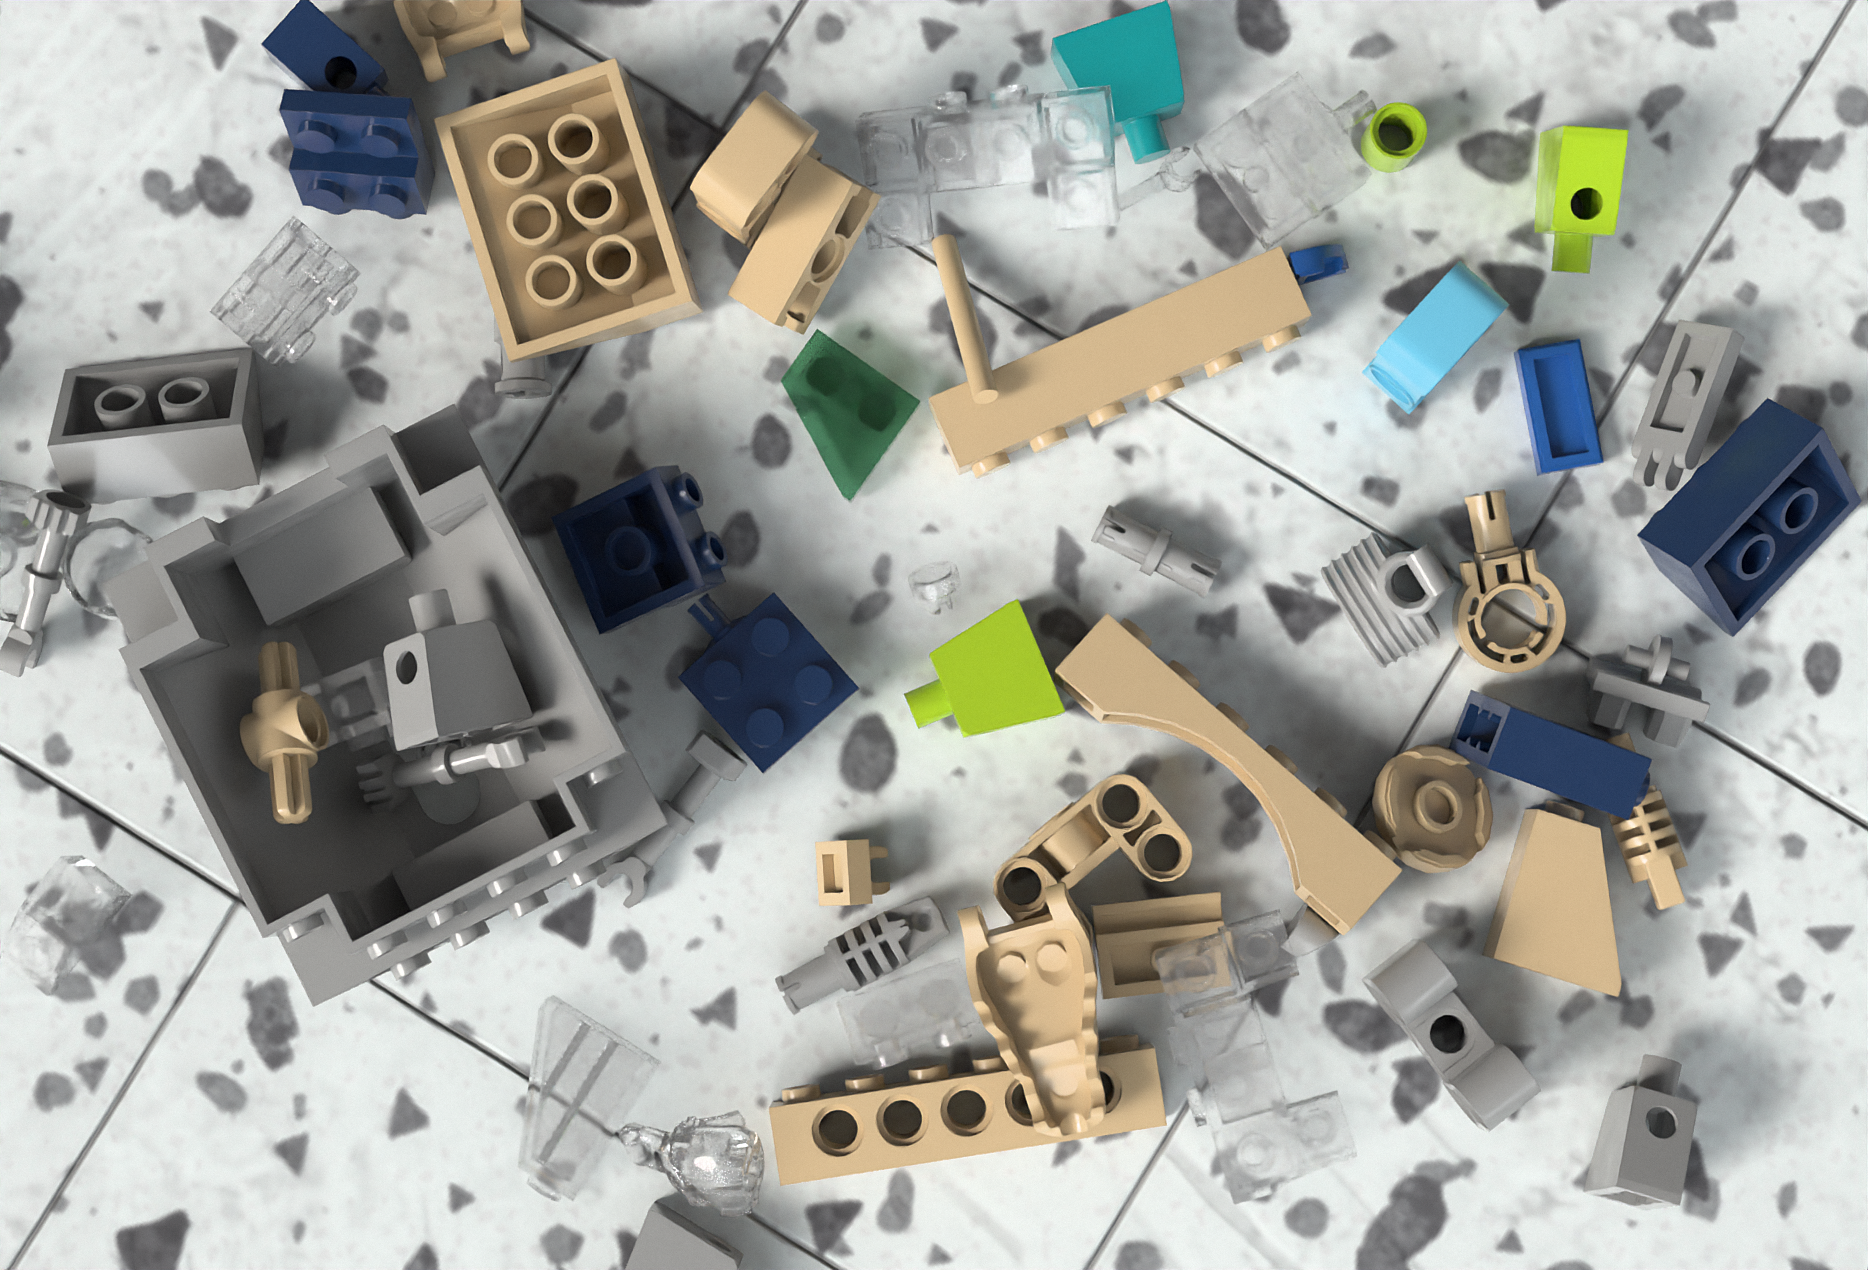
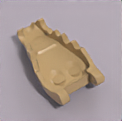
[393,0,530,83]
[957,882,1106,1137]

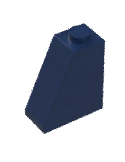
[1448,689,1652,820]

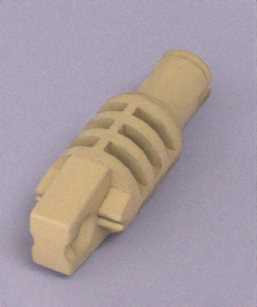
[1606,732,1688,910]

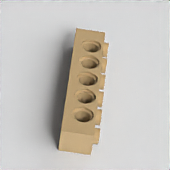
[769,1034,1167,1186]

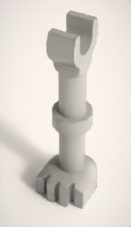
[0,489,92,677]
[356,725,546,814]
[597,729,748,909]

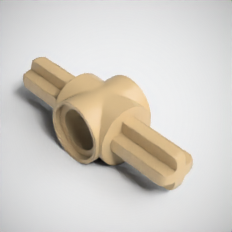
[240,641,329,824]

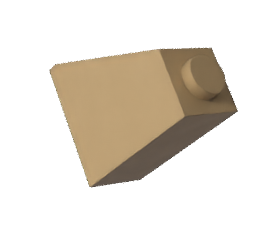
[1482,801,1622,997]

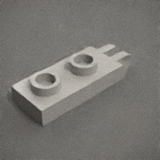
[1631,320,1745,491]

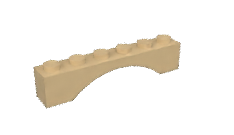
[1054,613,1403,936]

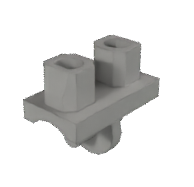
[1584,634,1710,748]

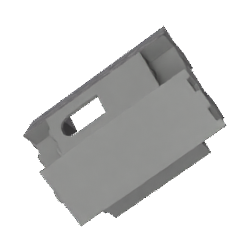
[101,404,669,1007]

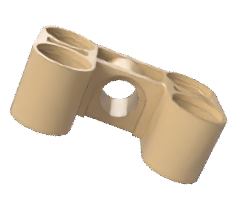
[690,90,823,250]
[992,774,1193,944]

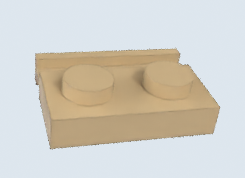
[1091,892,1231,999]

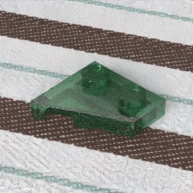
[780,329,921,503]

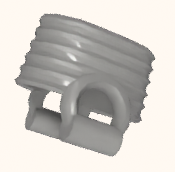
[1321,532,1454,668]

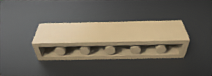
[929,246,1312,479]

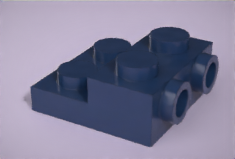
[279,89,435,220]
[551,465,728,635]

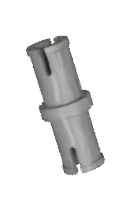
[1091,505,1222,598]

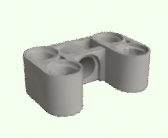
[1362,939,1541,1132]

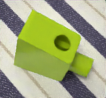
[1534,125,1629,274]
[904,599,1065,738]

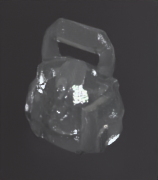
[619,1110,765,1217]

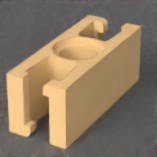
[727,154,881,335]

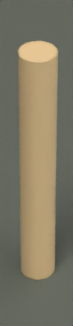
[932,234,998,404]

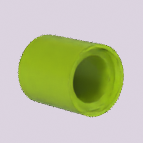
[1361,102,1427,173]

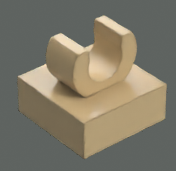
[815,839,890,906]

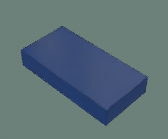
[1514,339,1604,476]

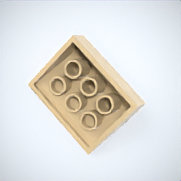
[434,58,703,363]

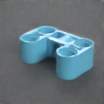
[1362,261,1510,415]

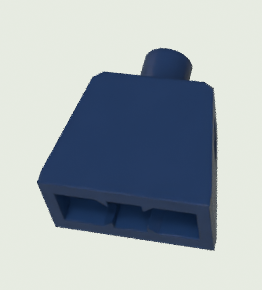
[261,0,391,96]

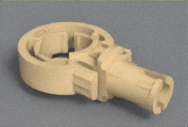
[1452,489,1566,673]

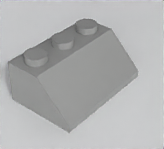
[47,348,265,505]

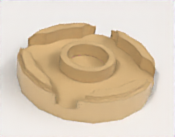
[1372,744,1493,873]

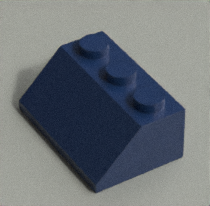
[1637,398,1862,637]

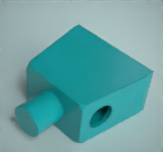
[1050,0,1185,164]

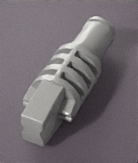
[775,896,950,1015]

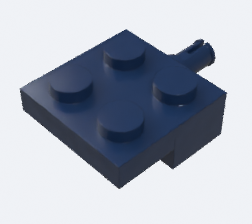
[678,592,860,774]

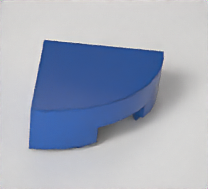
[1286,244,1349,285]

